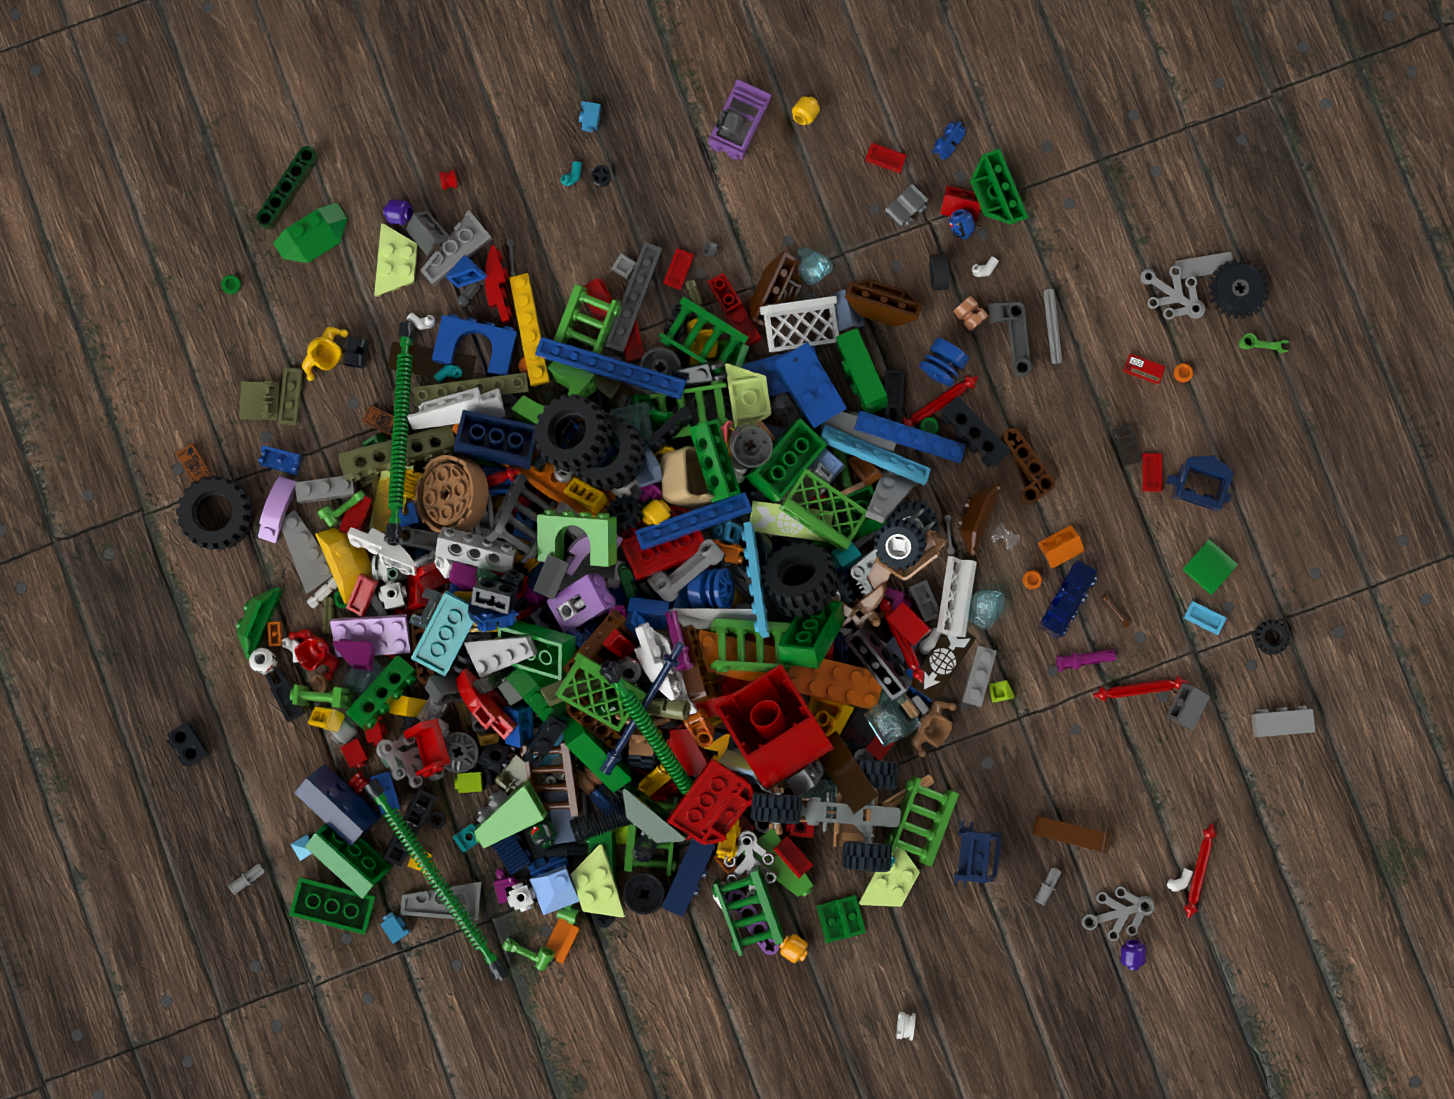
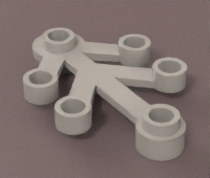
[1140,266,1205,320]
[376,736,444,788]
[724,830,777,904]
[1081,886,1155,941]

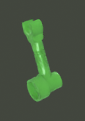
[1239,333,1289,353]
[832,447,852,489]
[317,490,367,528]
[556,877,579,925]
[502,938,555,971]

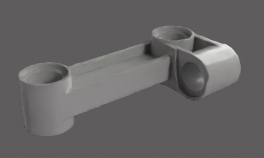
[647,539,724,602]

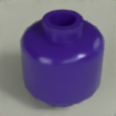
[383,199,413,225]
[1121,940,1146,970]

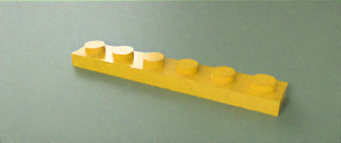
[509,273,550,387]

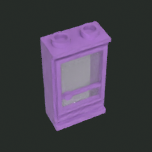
[708,79,771,160]

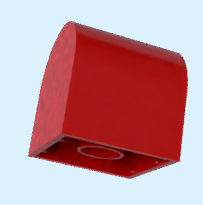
[714,664,834,790]

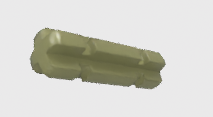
[686,280,705,317]
[322,597,335,635]

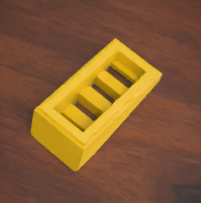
[563,477,608,514]
[308,706,345,732]

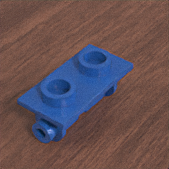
[932,122,966,160]
[474,609,519,632]
[588,784,623,821]
[528,855,570,877]

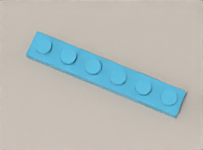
[820,424,931,486]
[741,521,770,638]

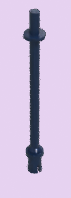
[600,641,685,775]

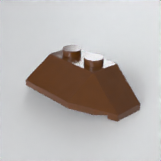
[750,251,802,328]
[845,279,922,327]
[957,483,1002,557]

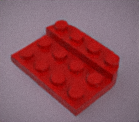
[621,505,705,581]
[667,758,753,845]

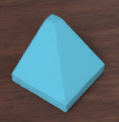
[291,834,312,861]

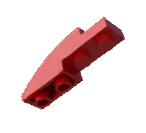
[485,245,512,325]
[707,272,762,346]
[455,668,518,740]

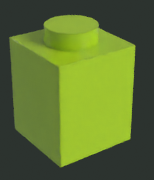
[455,772,484,793]

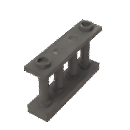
[485,474,557,563]

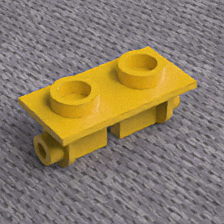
[637,763,671,797]
[716,820,741,862]

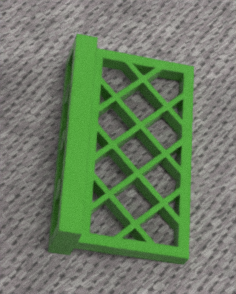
[778,468,867,552]
[555,652,646,732]

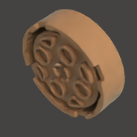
[415,455,489,532]

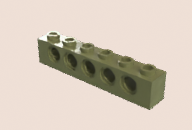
[412,373,530,410]
[338,425,455,482]

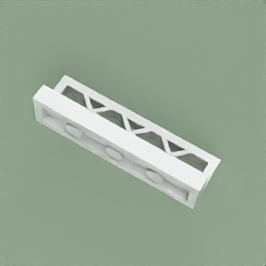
[937,556,977,637]

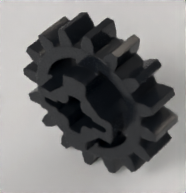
[602,494,644,535]

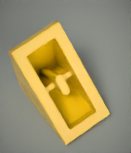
[389,696,431,719]

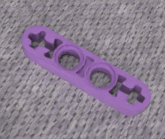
[728,889,779,955]

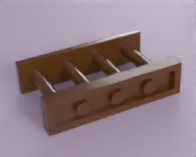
[563,608,640,698]
[521,739,583,817]

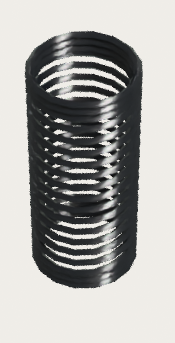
[569,802,632,843]

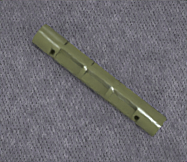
[599,691,690,720]

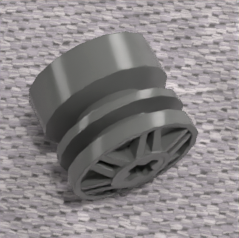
[729,423,773,468]
[444,732,481,773]

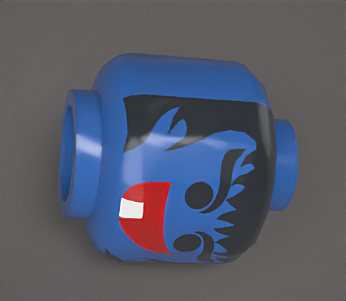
[948,209,976,239]

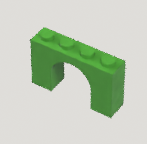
[512,361,598,425]
[537,509,617,567]

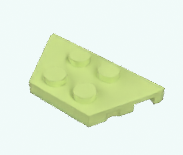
[374,224,418,297]
[725,364,771,429]
[571,844,626,917]
[859,847,920,907]

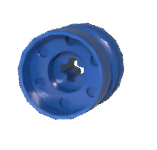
[919,338,970,387]
[687,568,735,609]

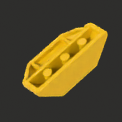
[316,528,372,604]

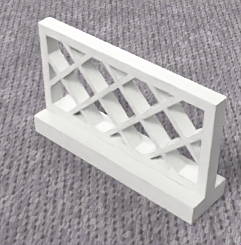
[760,296,839,352]

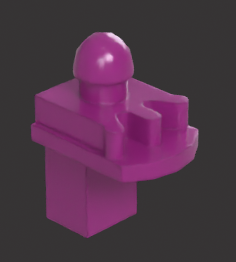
[639,481,663,503]
[884,587,913,611]
[494,868,519,904]

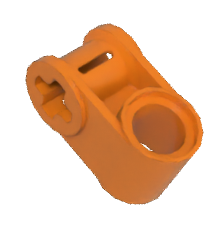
[683,708,715,747]

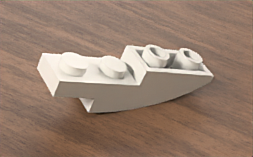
[347,527,417,576]
[634,622,681,700]

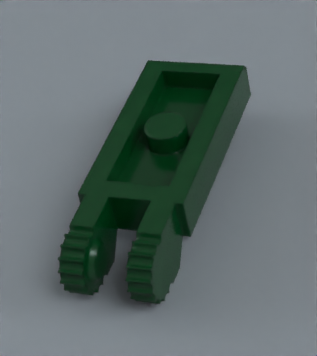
[617,563,637,606]

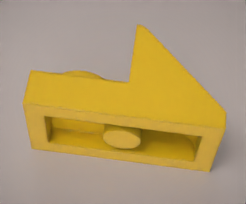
[704,734,730,761]

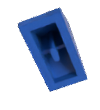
[446,255,487,288]

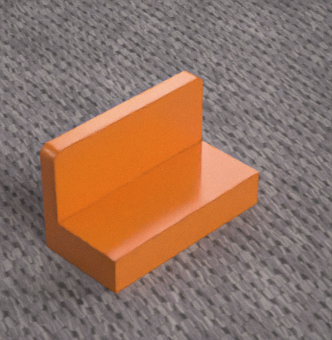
[1038,525,1085,569]
[546,918,581,964]

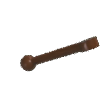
[1102,594,1130,627]

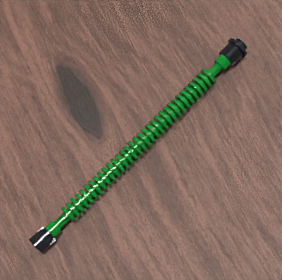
[384,322,414,546]
[599,661,726,847]
[363,778,509,981]

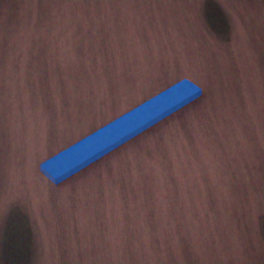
[535,337,687,400]

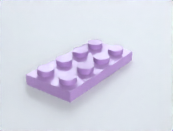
[330,614,412,657]

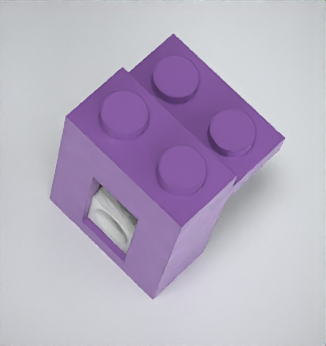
[547,572,617,634]

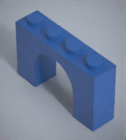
[432,313,518,376]

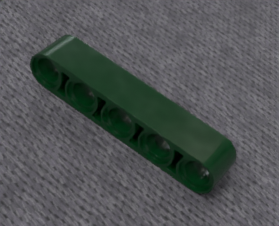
[256,146,318,230]

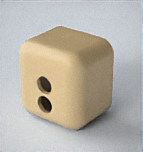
[661,446,717,508]

